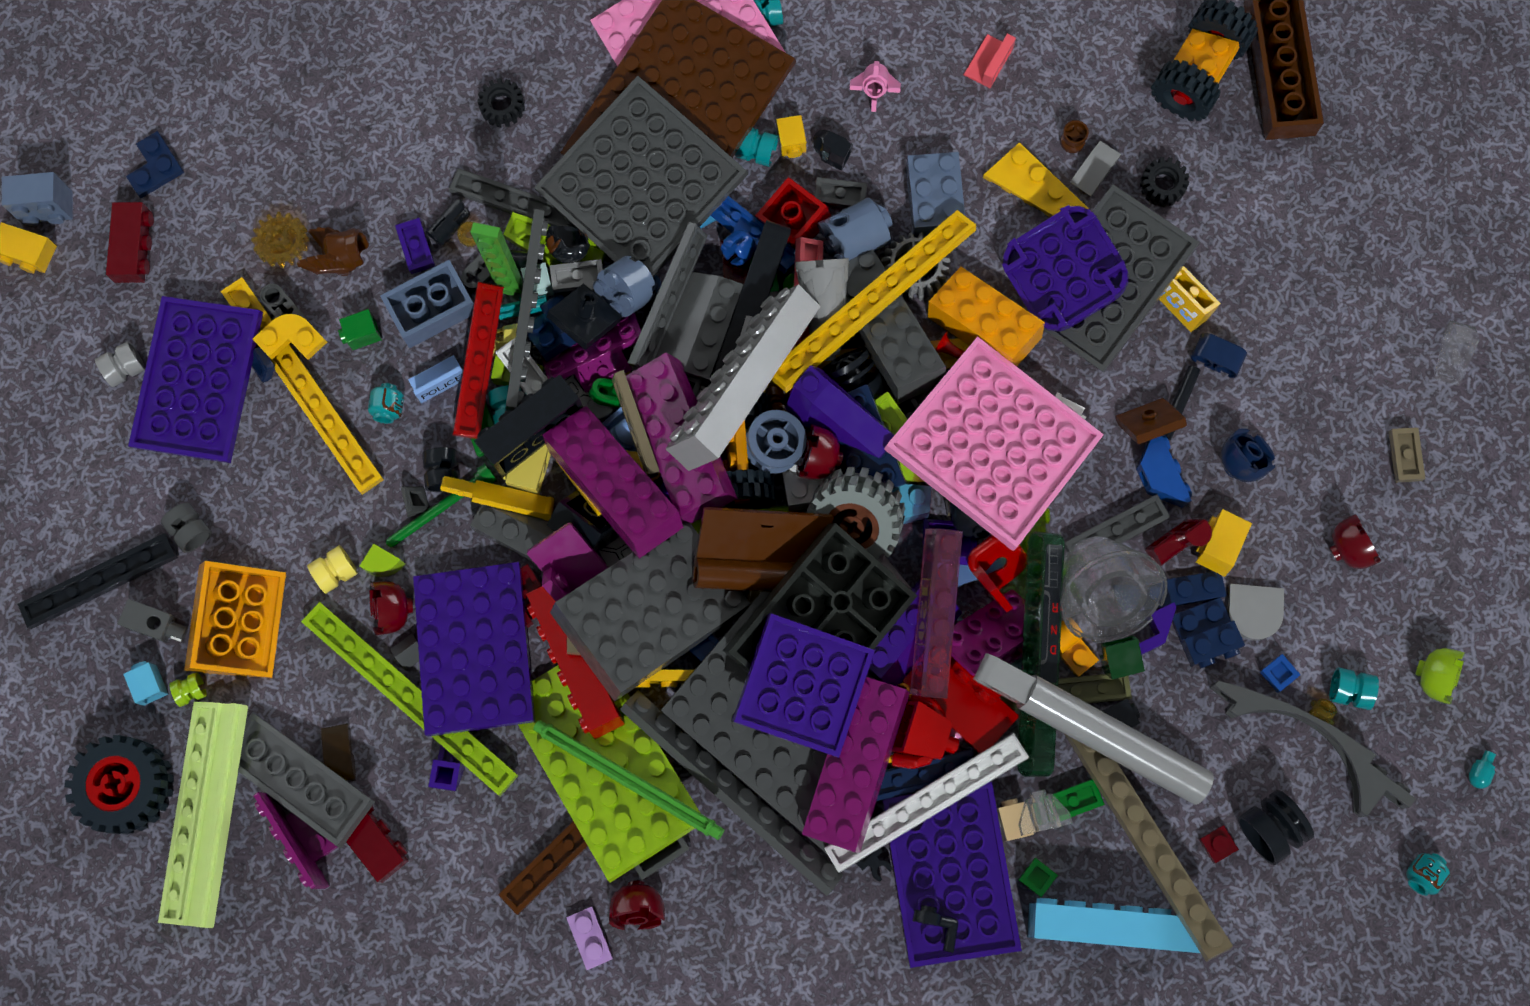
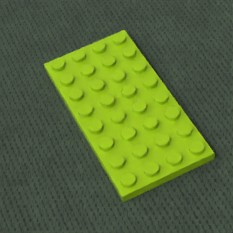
[518,665,700,883]

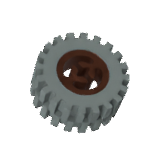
[807,467,905,563]

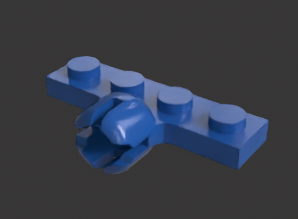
[710,196,795,275]

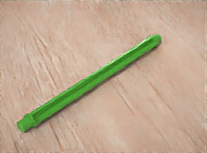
[533,720,724,840]

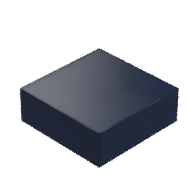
[252,347,275,383]

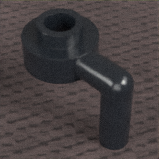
[912,905,958,953]

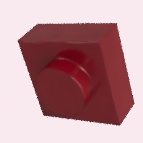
[1199,825,1239,864]

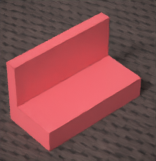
[964,34,1016,88]

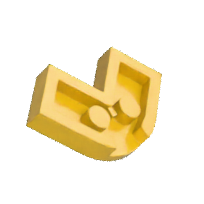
[253,314,328,360]

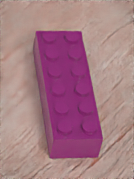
[626,352,738,523]
[542,406,684,559]
[802,677,910,853]

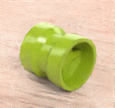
[169,672,207,707]

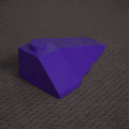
[785,365,894,458]

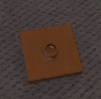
[1115,398,1187,444]

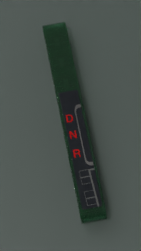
[1017,532,1065,777]

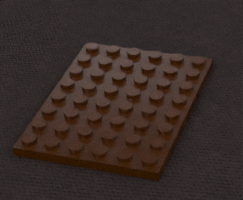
[560,0,796,158]

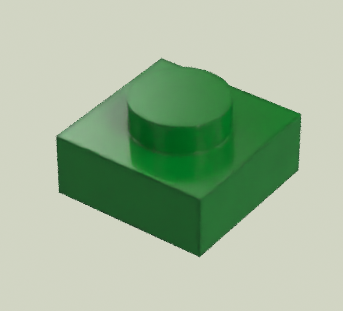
[1018,858,1058,898]

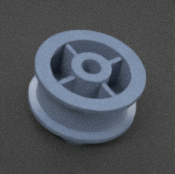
[746,410,807,474]

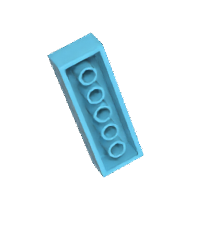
[1027,898,1200,953]

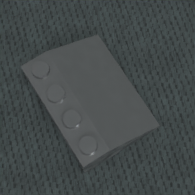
[655,272,744,387]

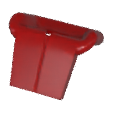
[968,535,1028,612]

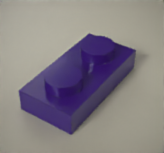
[395,218,436,274]

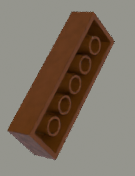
[1243,0,1324,140]

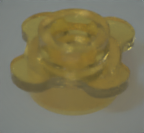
[1309,698,1337,726]

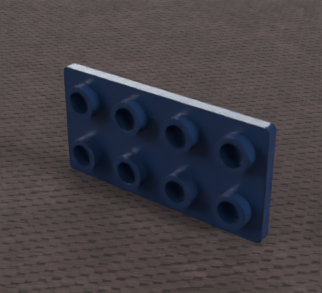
[839,385,906,490]

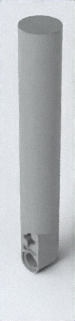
[973,653,1214,805]

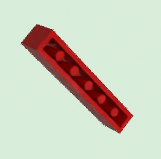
[526,586,625,739]

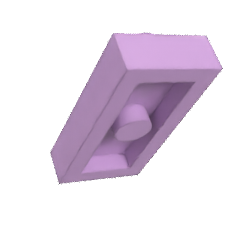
[566,906,613,970]

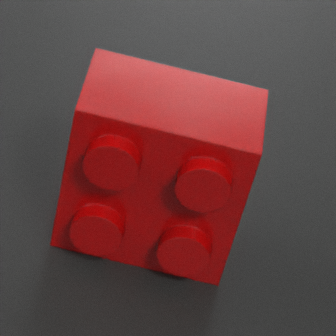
[755,177,831,249]

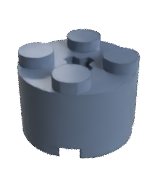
[593,256,656,317]

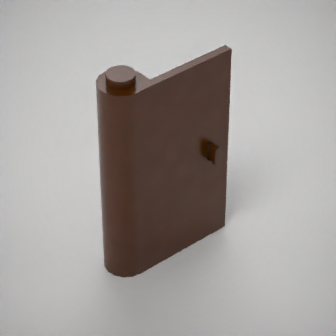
[693,507,833,592]

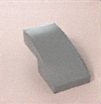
[1070,141,1121,197]

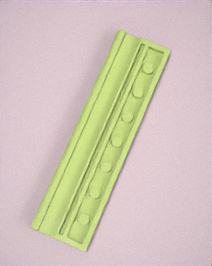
[158,702,248,928]

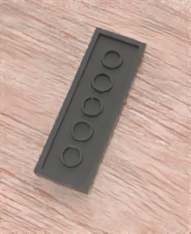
[238,713,375,848]

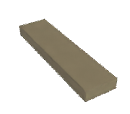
[612,370,659,479]

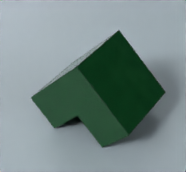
[1100,635,1145,680]

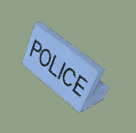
[408,355,463,403]

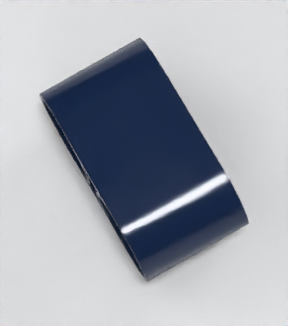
[1191,333,1247,378]

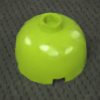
[1416,648,1465,705]

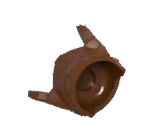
[297,227,369,276]

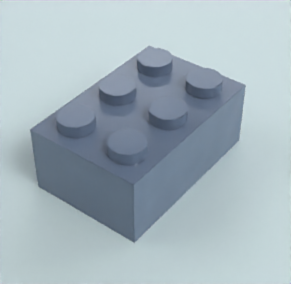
[906,152,965,238]
[380,260,474,348]

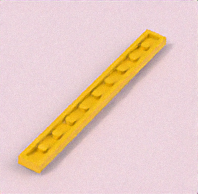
[771,210,976,393]
[221,277,384,495]

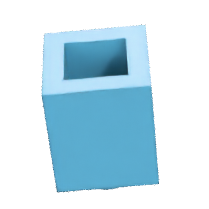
[123,661,168,706]

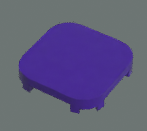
[1002,205,1129,332]

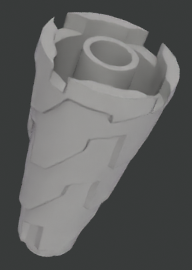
[795,258,849,361]

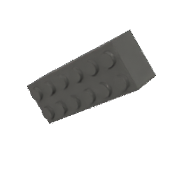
[847,249,946,405]

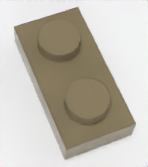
[1389,427,1426,483]

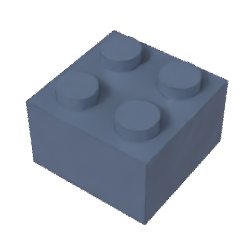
[2,172,73,227]

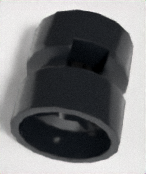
[422,447,459,492]

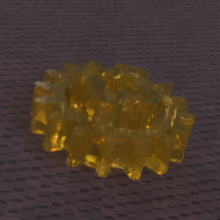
[251,212,309,268]

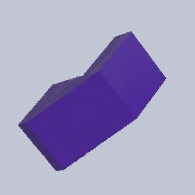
[1139,602,1176,655]
[428,745,465,791]

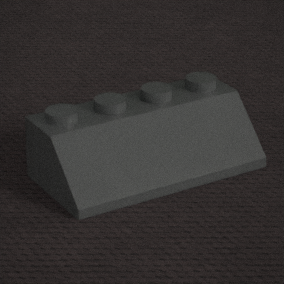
[470,504,554,562]

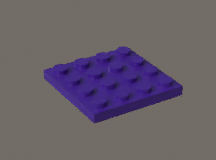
[732,613,875,758]

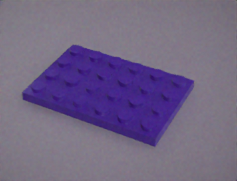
[128,296,263,464]
[413,562,535,737]
[883,782,1022,968]

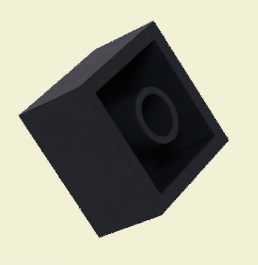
[547,490,617,552]

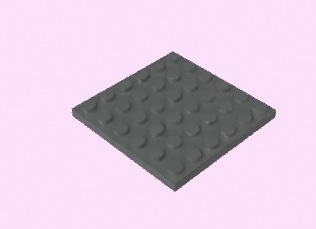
[534,76,748,277]

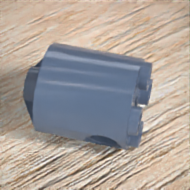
[817,198,893,260]

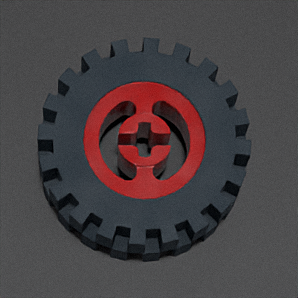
[64,735,174,834]

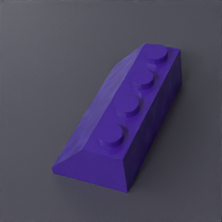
[868,577,962,687]

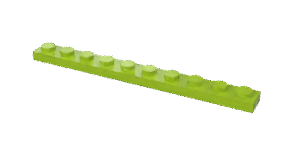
[301,602,518,796]

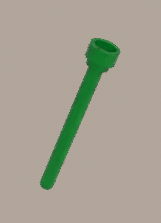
[386,463,497,547]

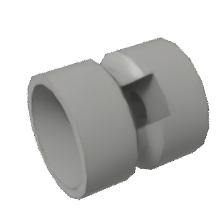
[95,341,146,388]

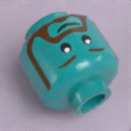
[368,383,404,424]
[1406,853,1450,896]

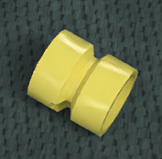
[307,545,358,594]

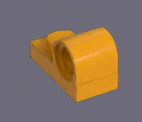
[1058,618,1099,677]

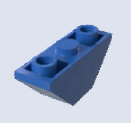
[1136,435,1192,508]

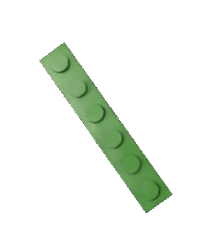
[470,222,523,295]

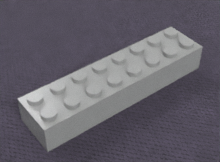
[666,284,820,471]

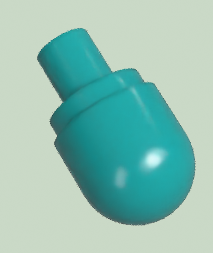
[1469,750,1496,789]

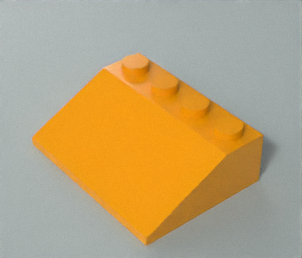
[184,561,286,678]

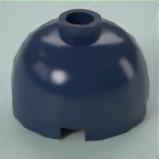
[1220,429,1275,482]

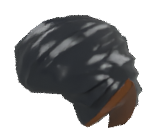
[545,225,590,263]

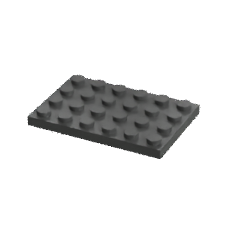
[1023,184,1200,373]

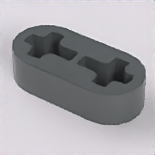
[461,254,492,292]

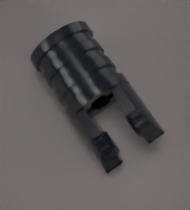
[426,199,470,247]

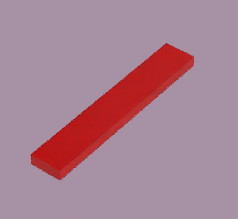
[453,282,504,439]

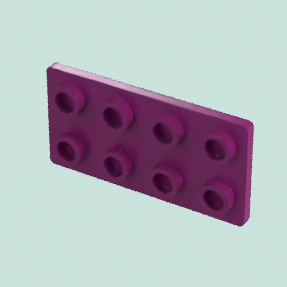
[541,312,642,393]
[527,522,609,601]
[936,590,1043,676]
[253,792,338,889]

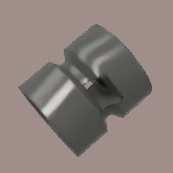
[161,503,212,553]

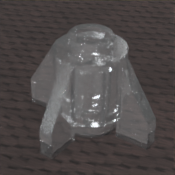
[1018,789,1072,836]

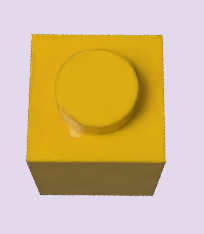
[776,115,807,158]

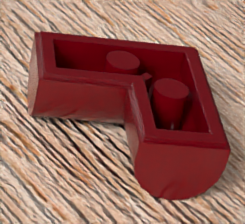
[1145,519,1212,566]

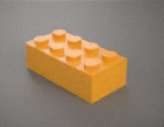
[928,266,1045,366]

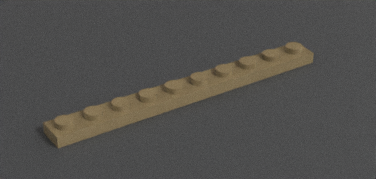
[1065,734,1233,962]

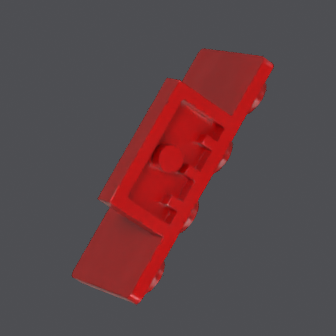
[903,643,1019,754]

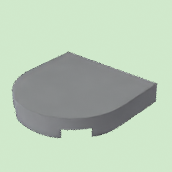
[1227,584,1284,640]

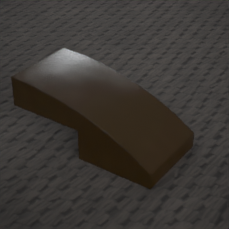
[321,723,356,782]

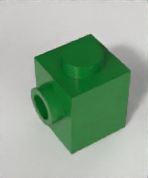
[338,309,382,350]

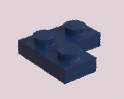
[126,131,184,198]

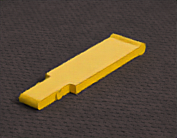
[440,476,554,521]

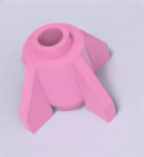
[850,61,901,112]

